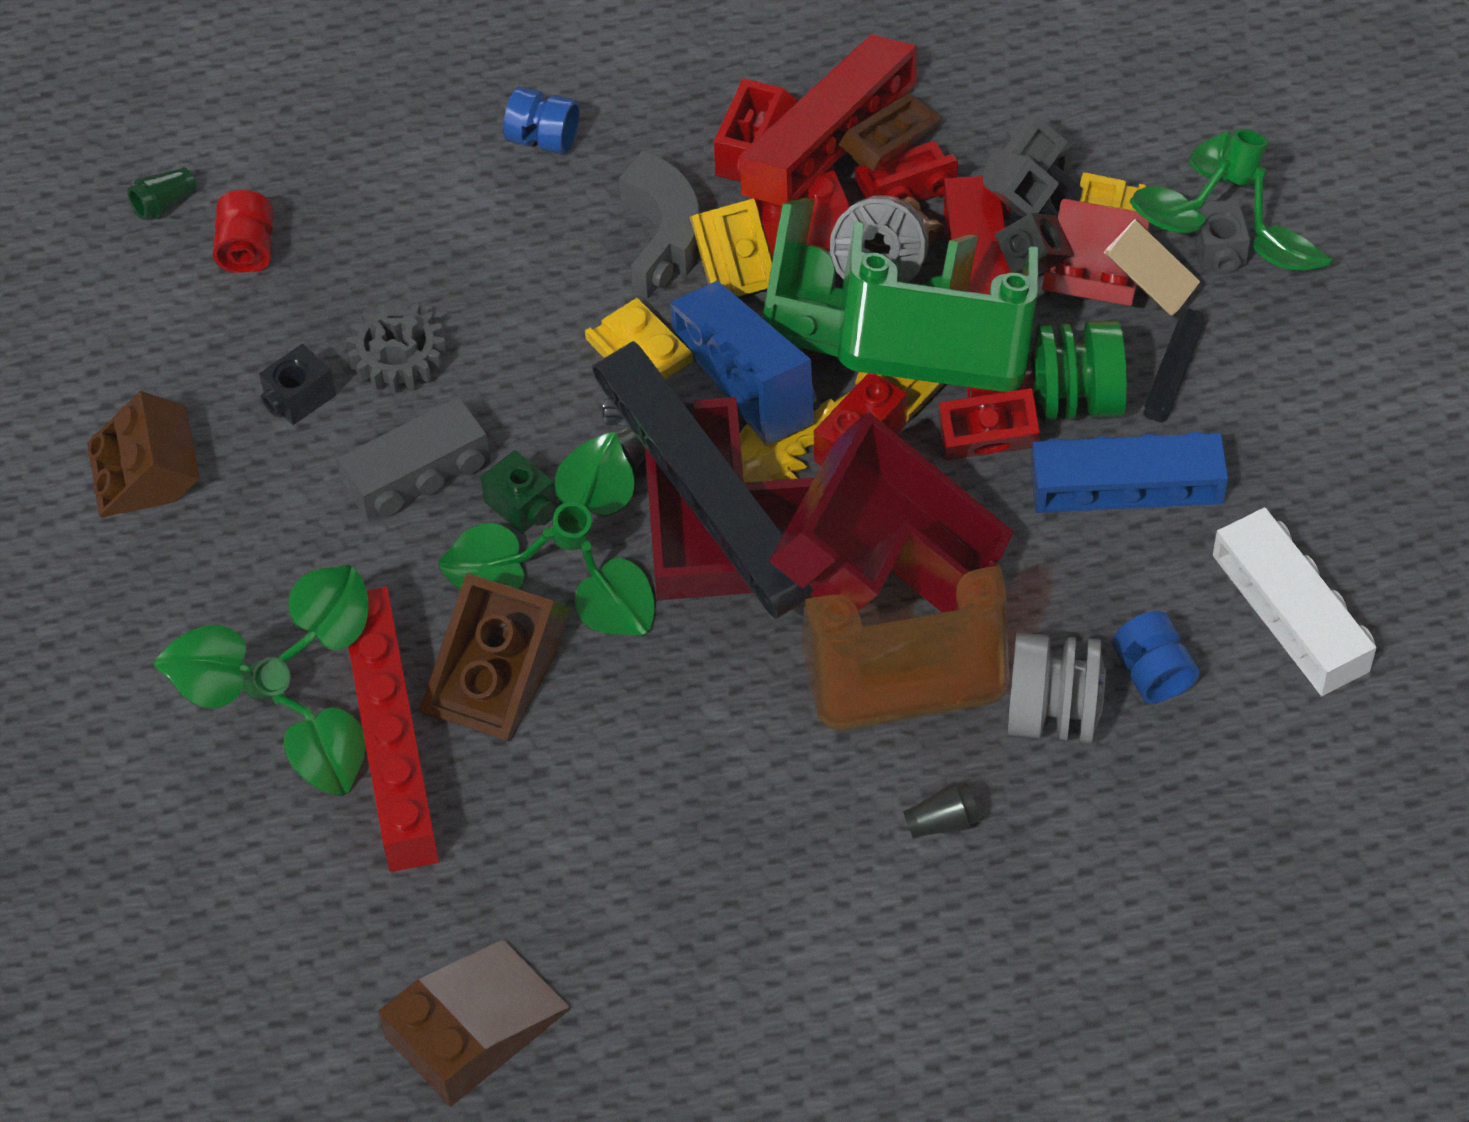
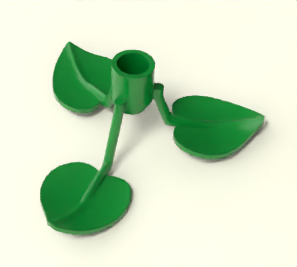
[1129,129,1334,270]
[438,432,654,636]
[154,565,368,796]

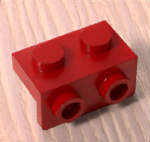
[855,140,958,202]

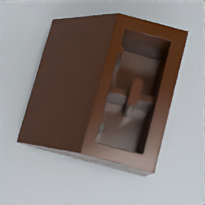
[87,391,200,517]

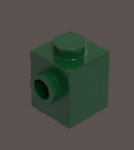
[480,450,556,534]

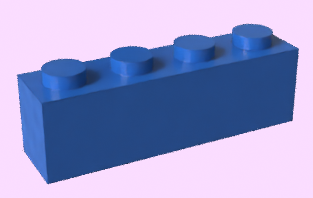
[1030,432,1228,513]

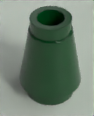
[127,167,196,220]

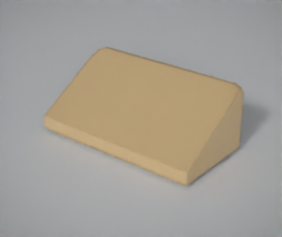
[1103,219,1200,316]

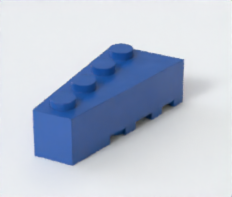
[670,281,816,446]

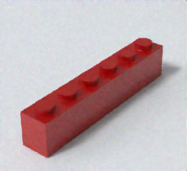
[737,34,917,206]
[943,176,1034,398]
[348,586,439,872]

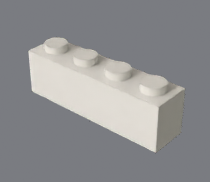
[1213,507,1376,696]

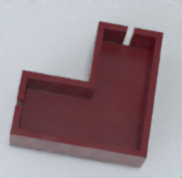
[645,397,815,601]
[769,411,1014,622]

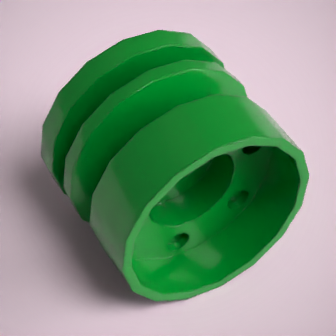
[1031,320,1127,422]

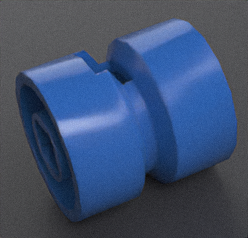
[503,86,580,155]
[1112,611,1200,704]

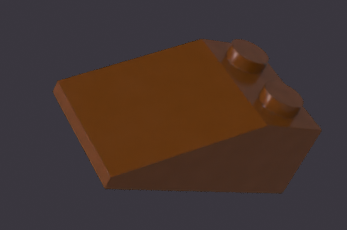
[419,573,571,741]
[378,939,570,1107]

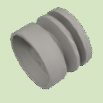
[830,195,929,283]
[1007,632,1106,744]

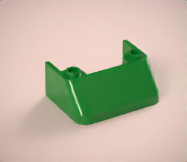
[762,198,978,357]
[838,221,1038,392]

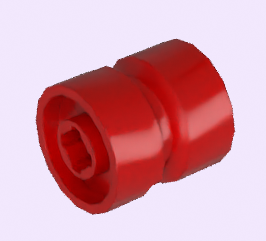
[212,190,274,273]

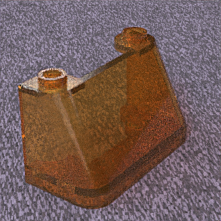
[802,565,1009,730]

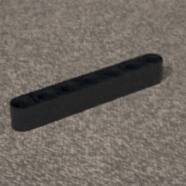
[592,341,814,619]

